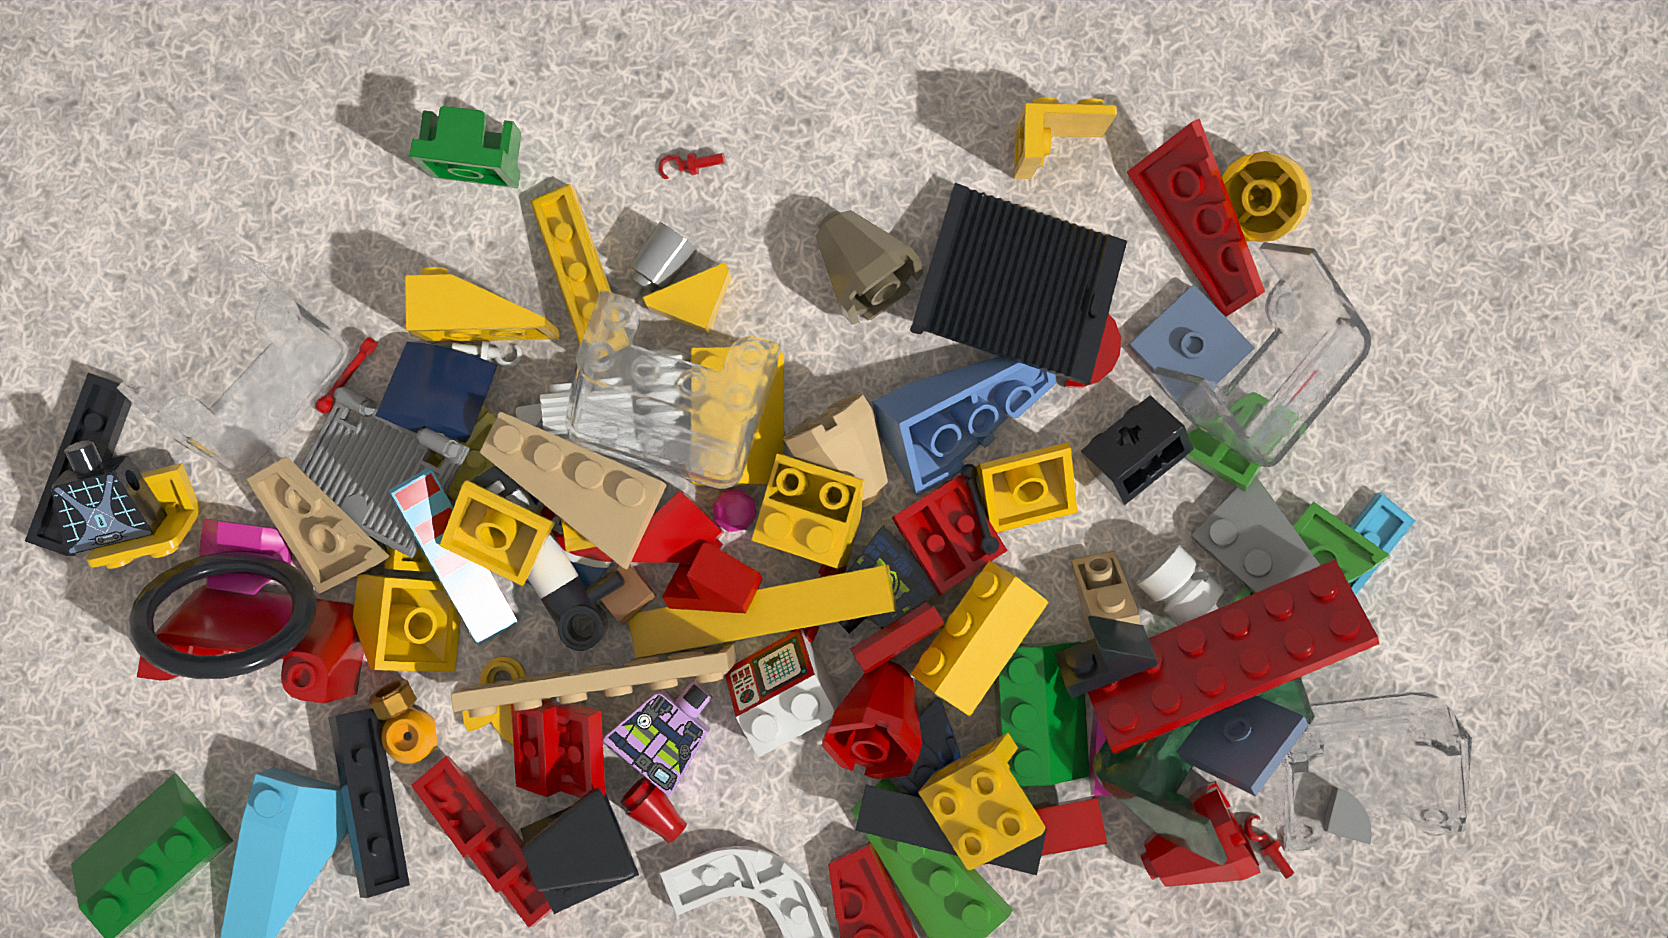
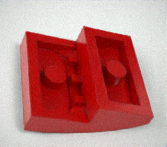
[891,475,1008,595]
[850,602,944,675]
[511,701,605,798]

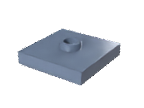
[1127,284,1255,409]
[1177,695,1308,797]

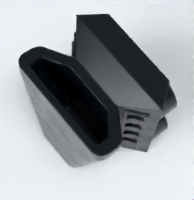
[520,787,639,914]

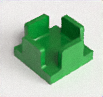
[409,106,521,189]

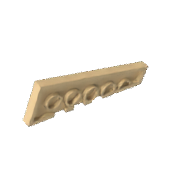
[450,642,737,717]

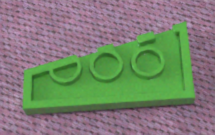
[851,778,1013,938]

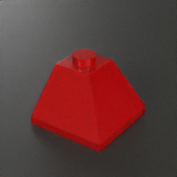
[631,490,725,563]

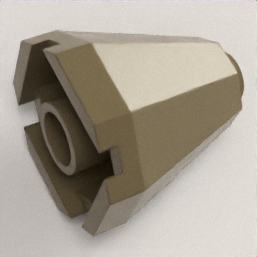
[815,210,923,325]

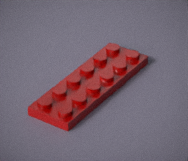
[1087,559,1379,754]

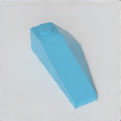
[220,767,348,938]

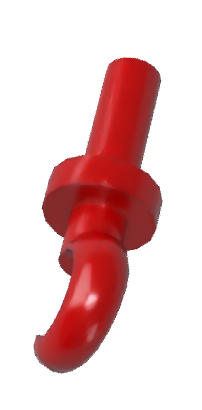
[658,152,725,179]
[1243,814,1295,879]

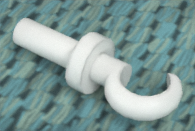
[452,341,522,368]

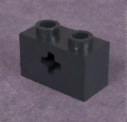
[1081,395,1194,506]

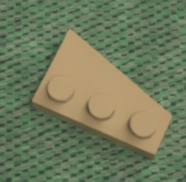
[246,456,390,594]

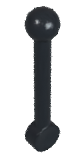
[961,464,999,555]

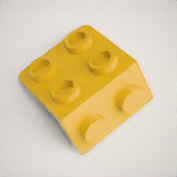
[86,463,201,569]

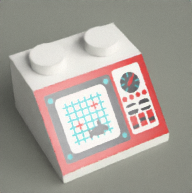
[725,628,842,758]

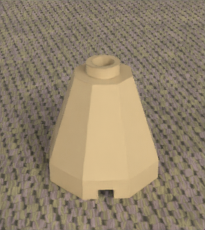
[782,392,888,507]

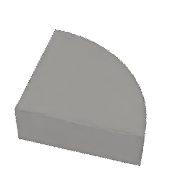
[1322,786,1372,844]

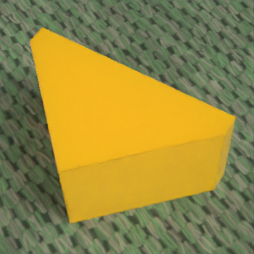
[643,262,732,334]

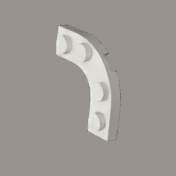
[660,846,834,938]

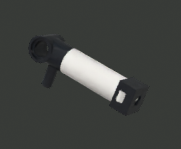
[471,466,625,651]

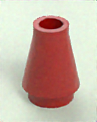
[620,776,687,844]

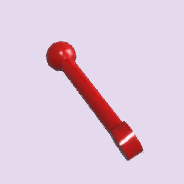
[315,336,378,414]

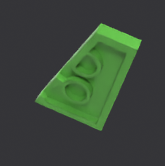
[1232,501,1390,603]

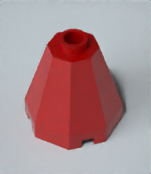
[821,661,922,779]
[1140,780,1261,887]

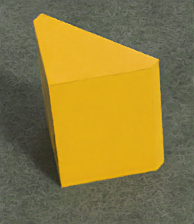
[976,442,1077,533]
[439,480,556,586]

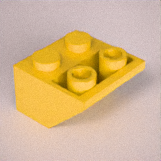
[751,453,865,568]

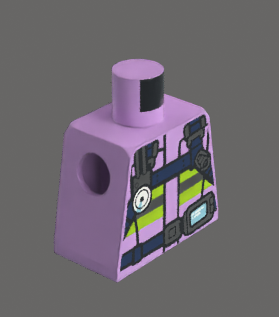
[603,680,713,796]

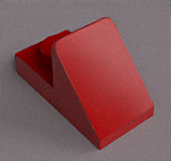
[662,542,763,614]

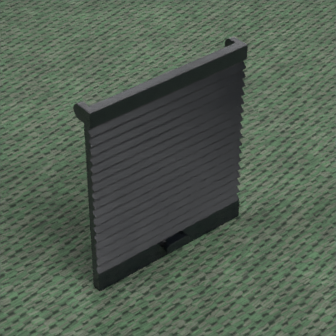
[910,183,1127,385]

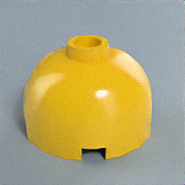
[1222,151,1312,242]

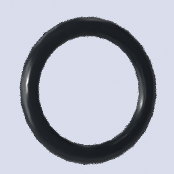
[127,552,317,679]

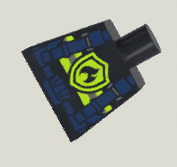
[838,525,938,634]

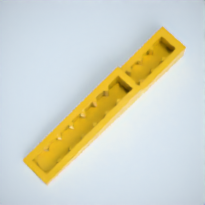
[629,565,897,658]

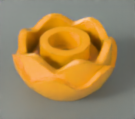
[381,707,438,764]

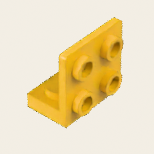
[1014,97,1117,179]
[918,733,1045,870]

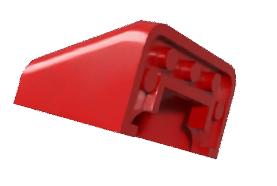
[137,585,364,704]

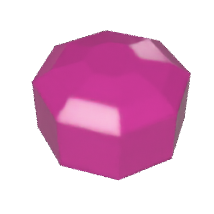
[713,489,756,532]

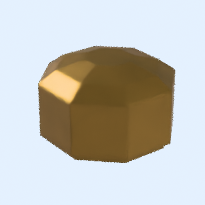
[369,679,417,720]

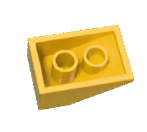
[405,267,560,343]

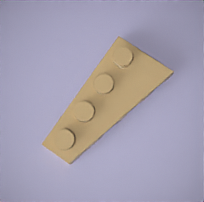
[480,411,667,570]

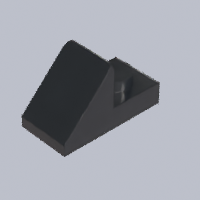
[1055,616,1159,698]

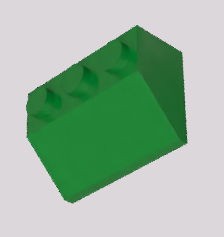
[994,641,1089,787]
[71,773,234,938]

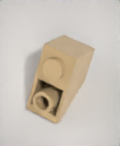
[1071,551,1140,640]

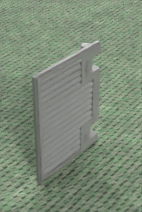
[300,386,470,558]

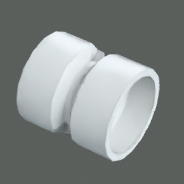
[1136,544,1224,626]

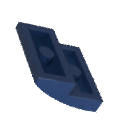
[375,341,498,444]

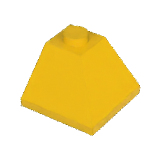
[353,574,461,672]

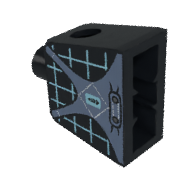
[51,440,167,555]

